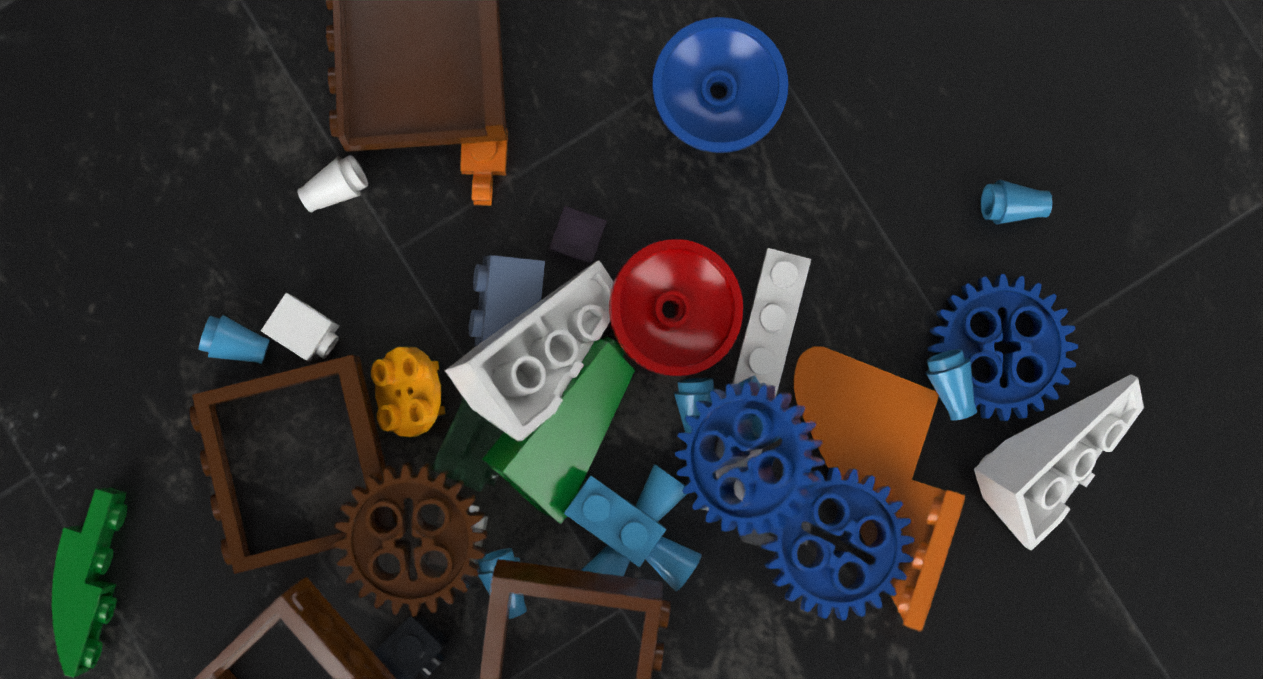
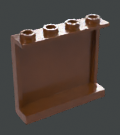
[326,0,507,152]

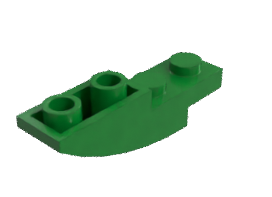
[52,488,128,678]

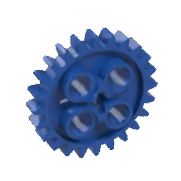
[928,274,1078,421]
[675,382,824,535]
[761,467,914,620]

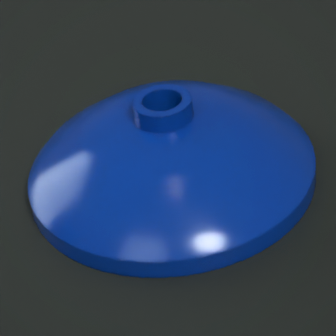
[653,17,788,153]

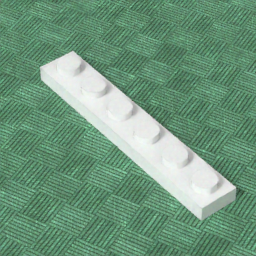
[703,248,811,511]

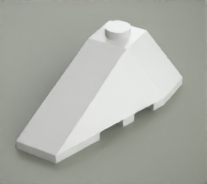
[445,260,613,441]
[974,375,1144,551]

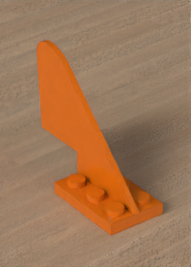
[794,346,965,631]

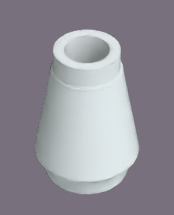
[298,155,368,212]

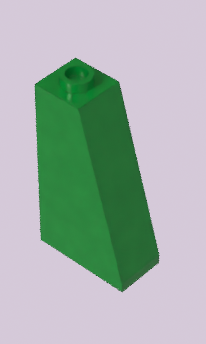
[482,336,635,524]

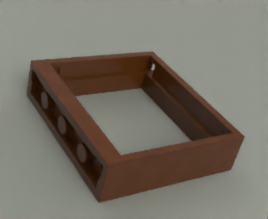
[190,355,398,574]
[480,559,671,679]
[194,577,396,679]

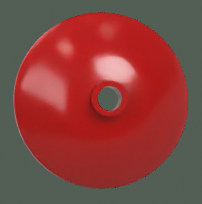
[609,239,743,376]

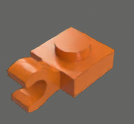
[460,128,508,206]

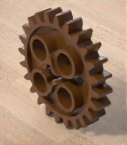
[334,462,488,616]

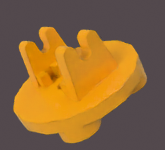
[371,346,446,437]

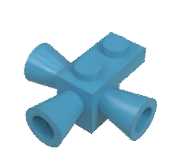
[564,464,702,592]

